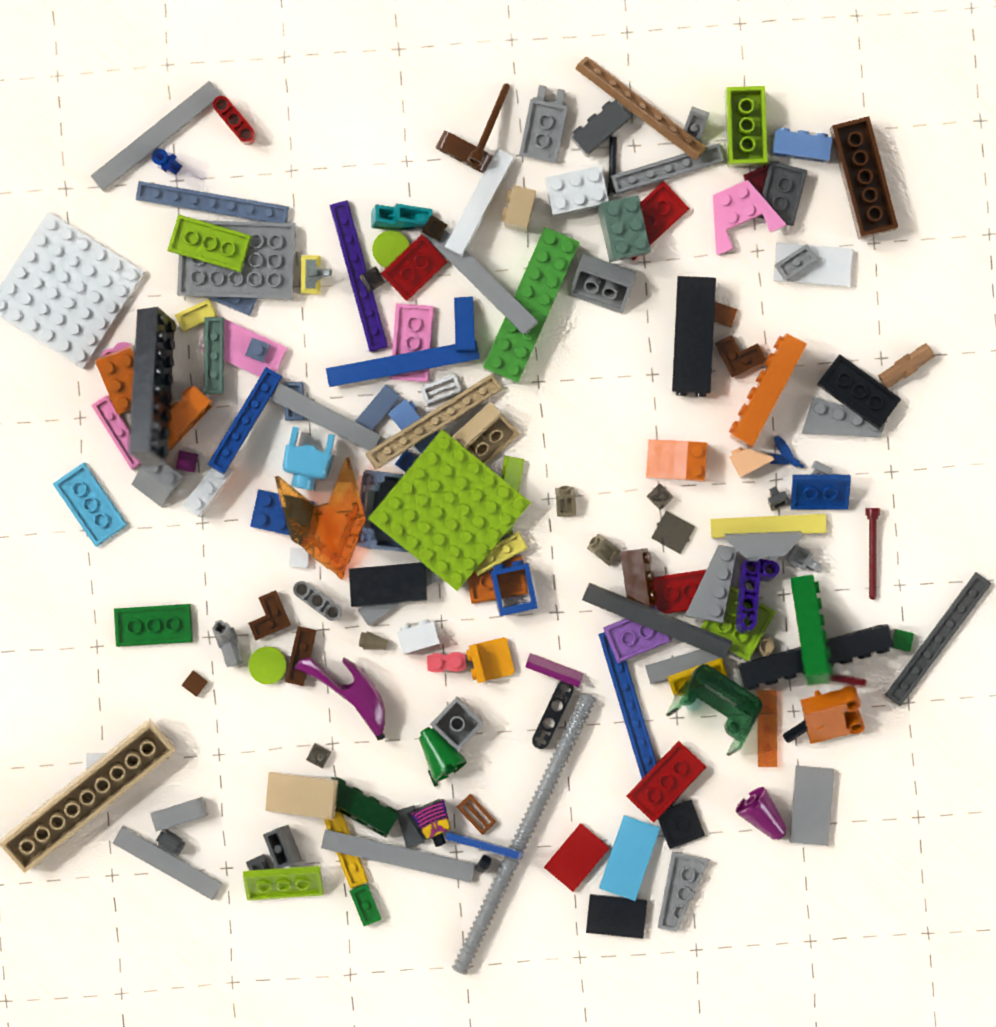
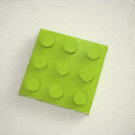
[700,585,776,662]

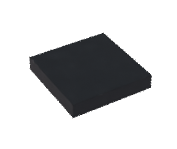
[658,799,705,849]

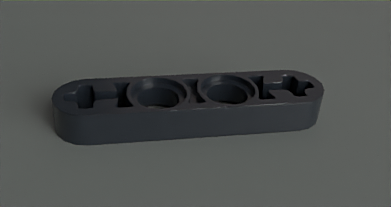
[532,681,574,749]

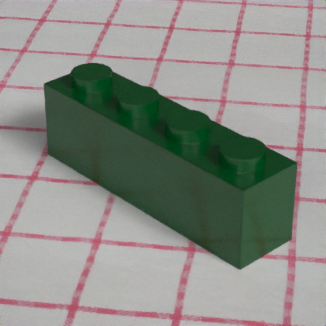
[331,777,399,838]

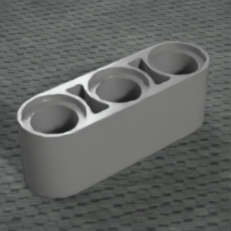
[293,581,342,621]
[150,797,209,832]

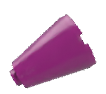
[735,787,787,840]

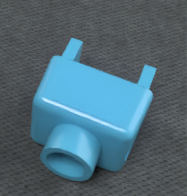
[282,426,335,491]

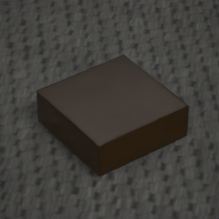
[421,215,448,242]

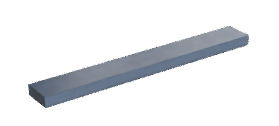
[135,181,289,223]

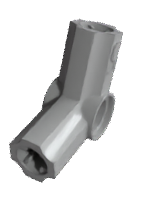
[212,619,243,668]

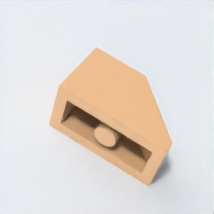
[729,447,774,477]

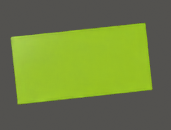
[167,214,252,273]
[243,866,324,901]

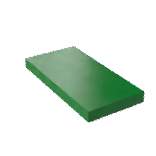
[114,604,193,647]

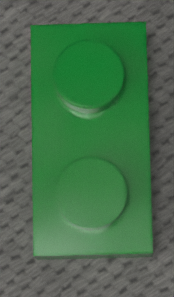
[349,883,382,927]

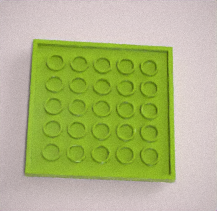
[368,429,531,591]

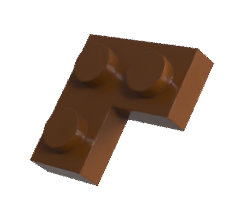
[715,335,766,378]
[248,590,291,640]

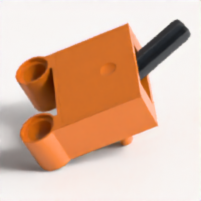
[783,686,865,744]

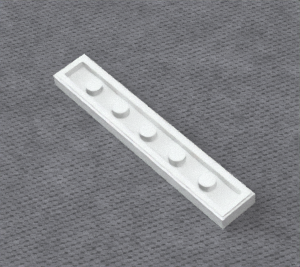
[445,149,515,257]

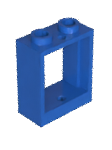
[489,560,538,616]

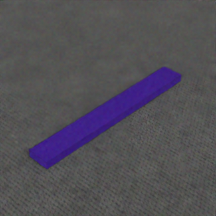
[329,200,388,352]

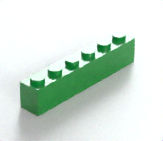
[790,574,833,686]

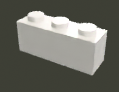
[182,468,235,517]

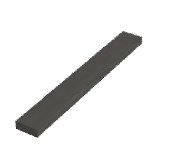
[884,572,992,707]
[582,582,732,659]

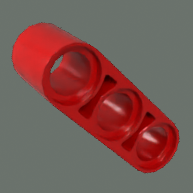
[213,96,256,145]

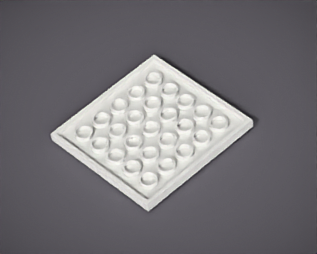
[0,211,145,369]

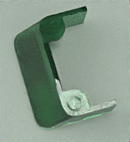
[665,664,762,756]

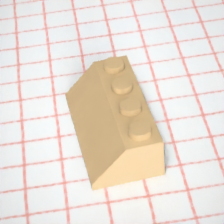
[452,402,520,465]

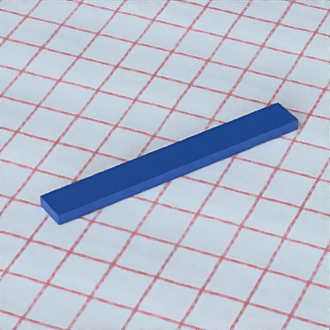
[326,340,480,388]
[598,632,657,779]

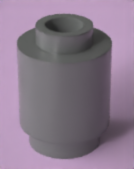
[156,830,186,856]

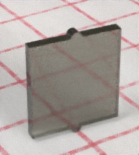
[651,511,695,554]

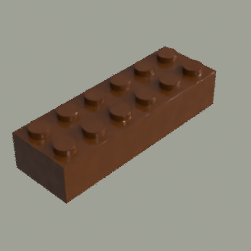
[829,116,898,240]

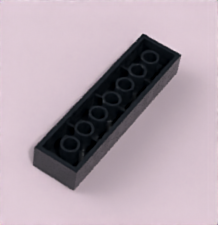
[128,306,176,467]
[735,624,894,691]

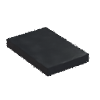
[586,894,647,939]

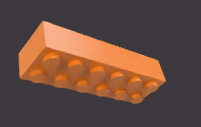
[728,333,807,448]

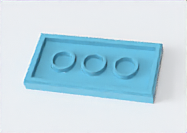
[53,462,128,547]
[599,815,660,901]

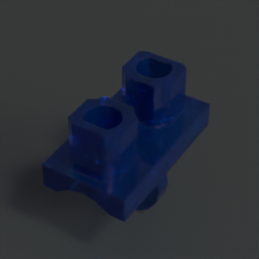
[151,149,182,175]

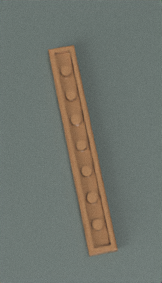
[575,56,707,160]

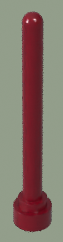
[865,508,881,600]

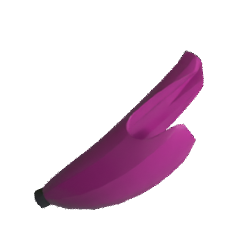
[294,657,386,741]

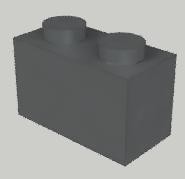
[263,825,302,869]

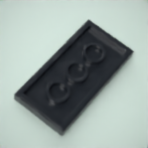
[817,354,901,430]
[349,562,428,607]

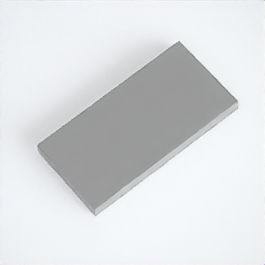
[789,765,835,846]

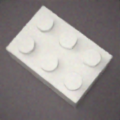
[544,165,609,218]

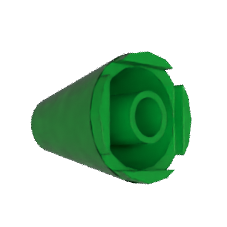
[419,727,467,782]

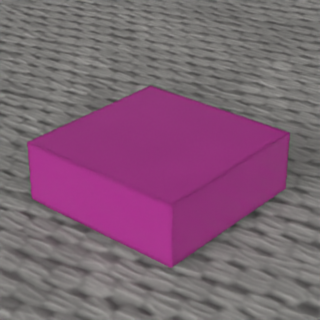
[176,450,199,473]

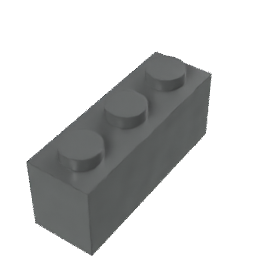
[572,99,630,157]

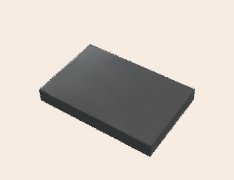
[757,161,808,226]

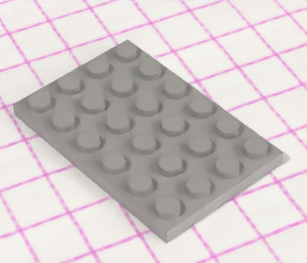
[177,220,296,300]

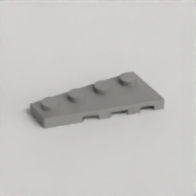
[685,545,737,624]

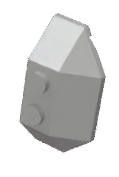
[723,531,803,561]

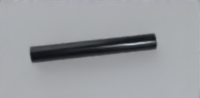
[608,136,617,195]

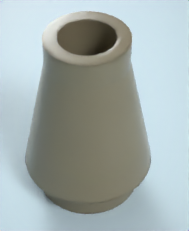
[359,631,388,650]

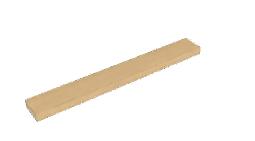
[365,373,503,470]

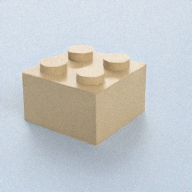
[502,185,536,233]

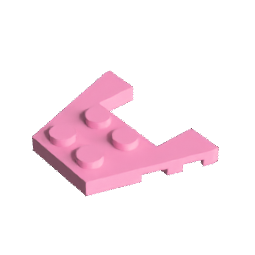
[713,180,787,256]

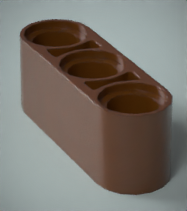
[435,130,493,173]

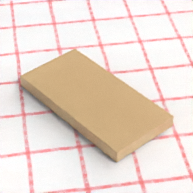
[265,772,338,819]

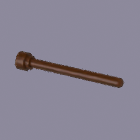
[467,83,510,166]

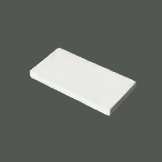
[773,242,853,287]

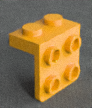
[466,637,514,683]

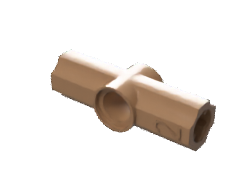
[878,343,935,389]

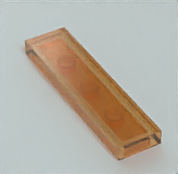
[757,690,777,767]

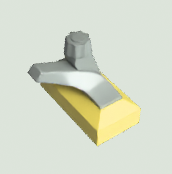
[301,255,332,294]

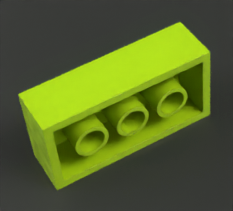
[725,86,768,167]

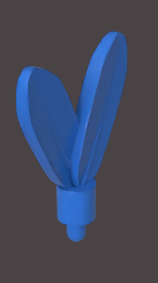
[767,436,804,468]

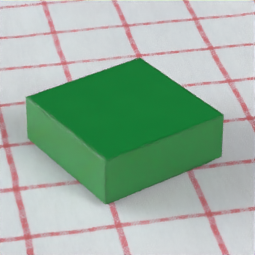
[891,629,914,652]

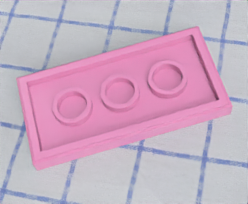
[390,303,434,383]
[202,316,288,377]

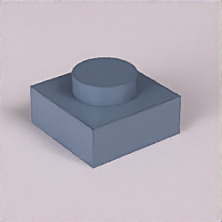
[245,337,270,363]

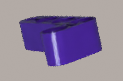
[736,559,780,634]

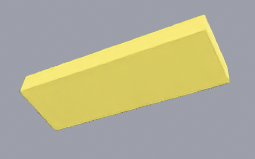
[475,531,528,576]

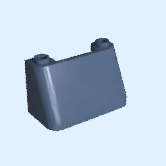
[355,470,409,553]

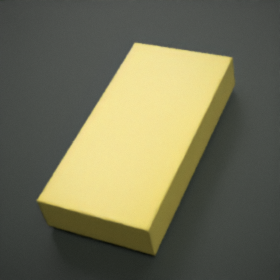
[175,299,217,333]

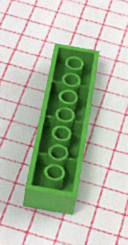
[483,227,580,384]

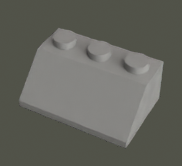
[569,253,637,314]

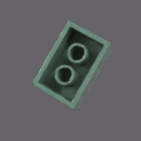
[597,195,651,263]

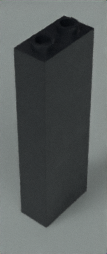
[672,276,716,397]

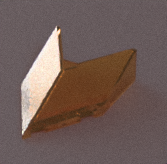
[275,457,366,580]

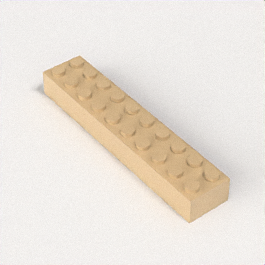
[0,718,175,874]

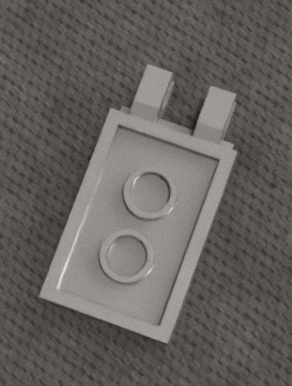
[519,85,568,163]

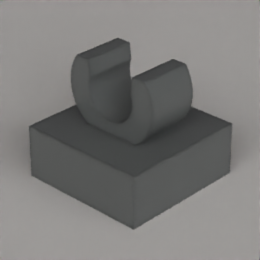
[768,486,789,511]
[246,854,271,871]

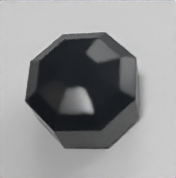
[475,854,492,874]

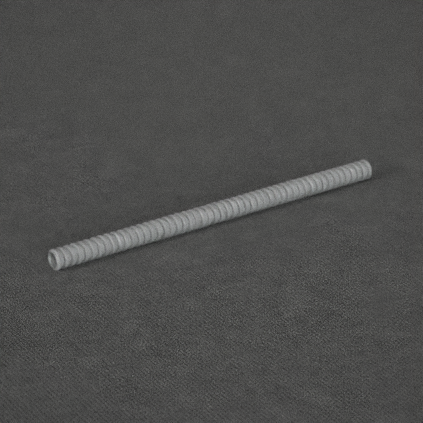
[452,693,597,975]

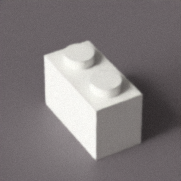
[397,619,440,654]

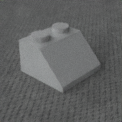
[131,464,185,507]

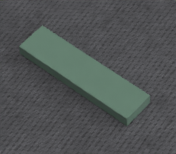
[204,317,224,394]

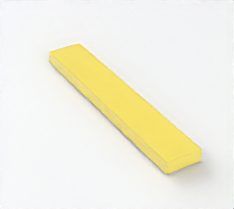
[710,514,827,538]

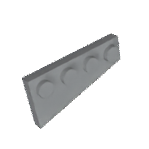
[801,397,886,438]
[657,852,710,932]

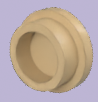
[756,637,776,656]

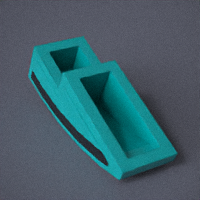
[371,203,433,230]

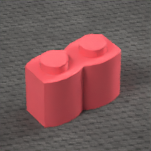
[427,652,466,673]

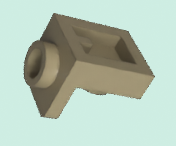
[555,485,576,517]
[587,534,621,566]

